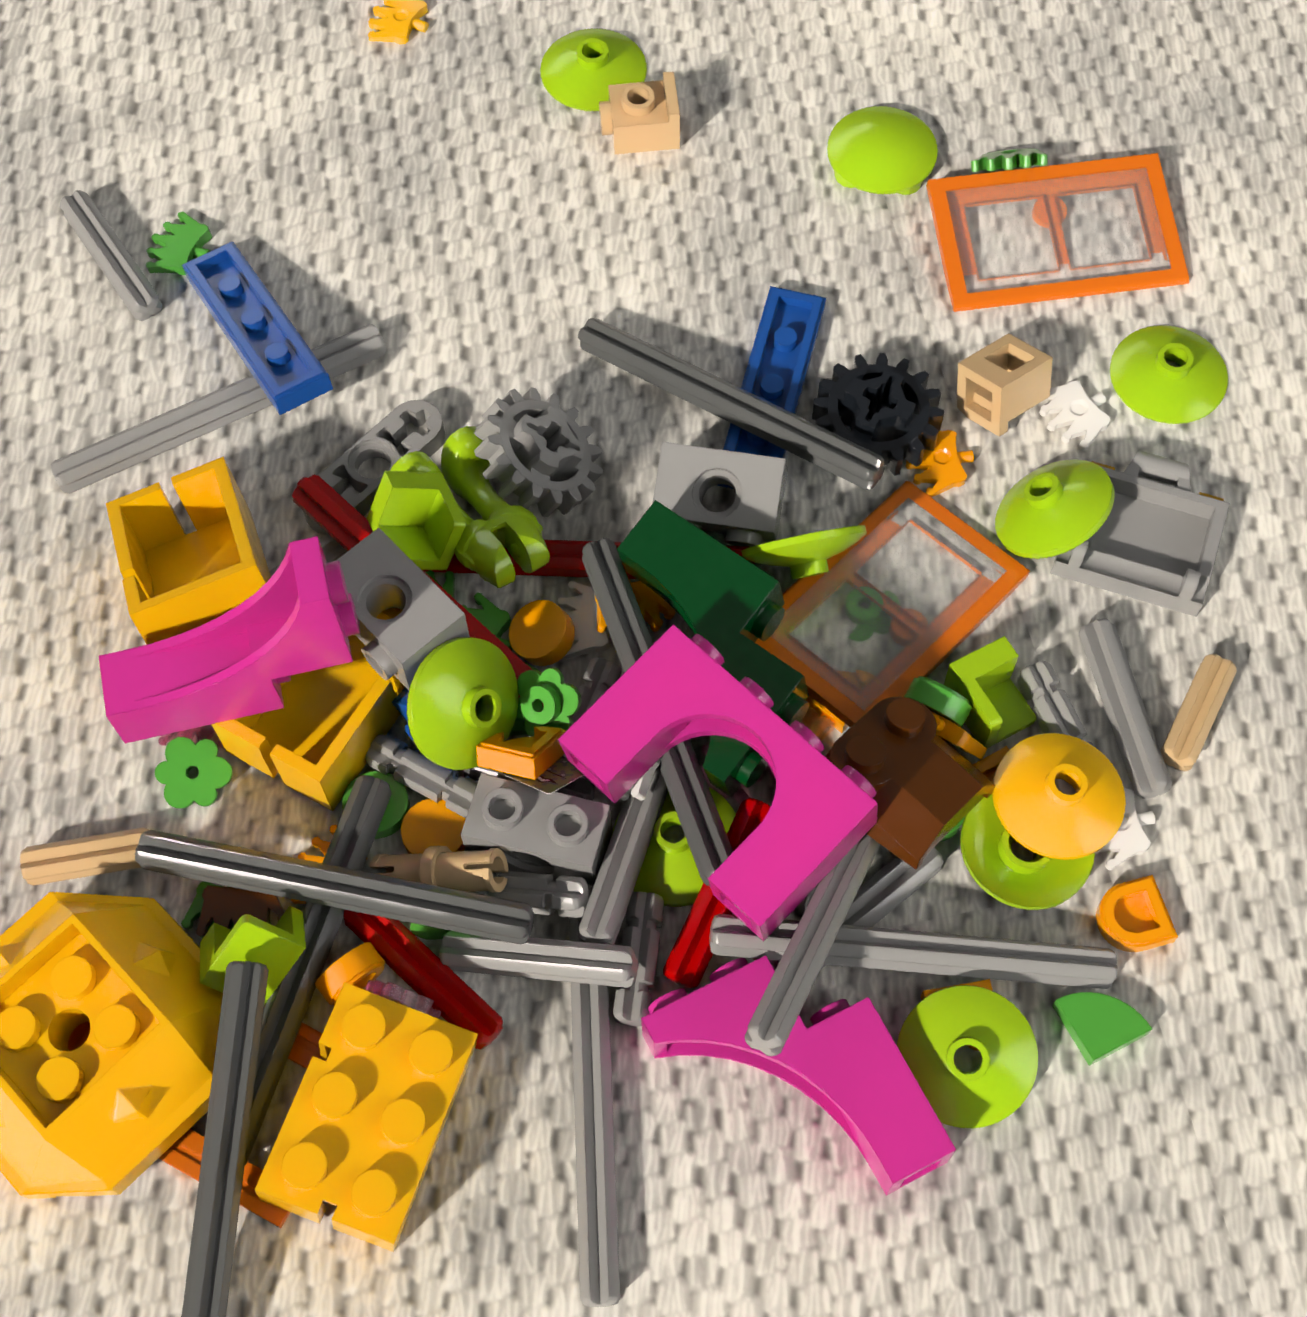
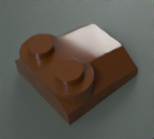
[825,697,995,870]

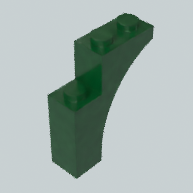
[616,500,810,798]

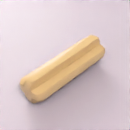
[1160,654,1237,772]
[20,827,149,886]

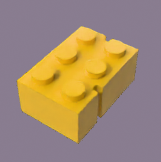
[106,456,271,645]
[211,608,405,811]
[254,983,478,1252]

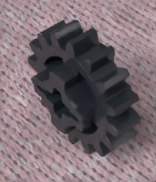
[812,353,944,476]

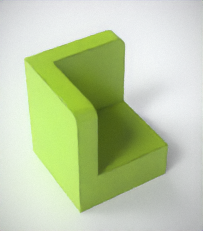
[367,470,466,570]
[943,636,1036,748]
[200,906,306,1005]

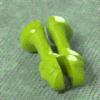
[390,426,550,588]

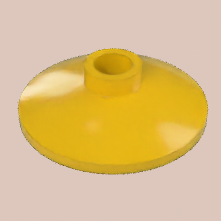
[992,733,1126,860]

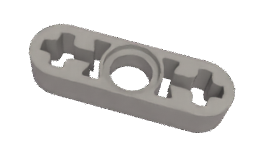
[303,400,445,535]

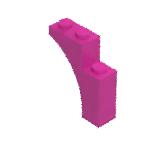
[99,536,360,744]
[641,955,956,1196]

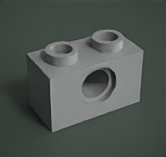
[653,442,788,547]
[336,528,470,690]
[461,773,613,885]

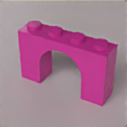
[558,624,878,942]

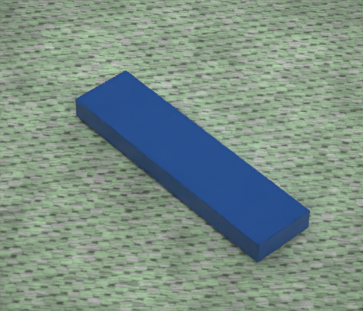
[182,242,333,415]
[717,286,826,489]

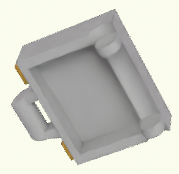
[1051,450,1230,617]

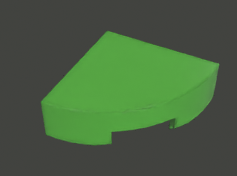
[1052,992,1152,1066]

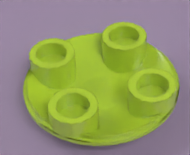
[827,106,938,195]

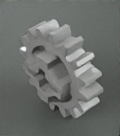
[474,387,603,517]

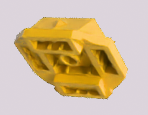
[0,892,223,1199]

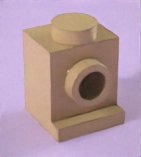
[599,71,680,154]
[957,333,1053,437]

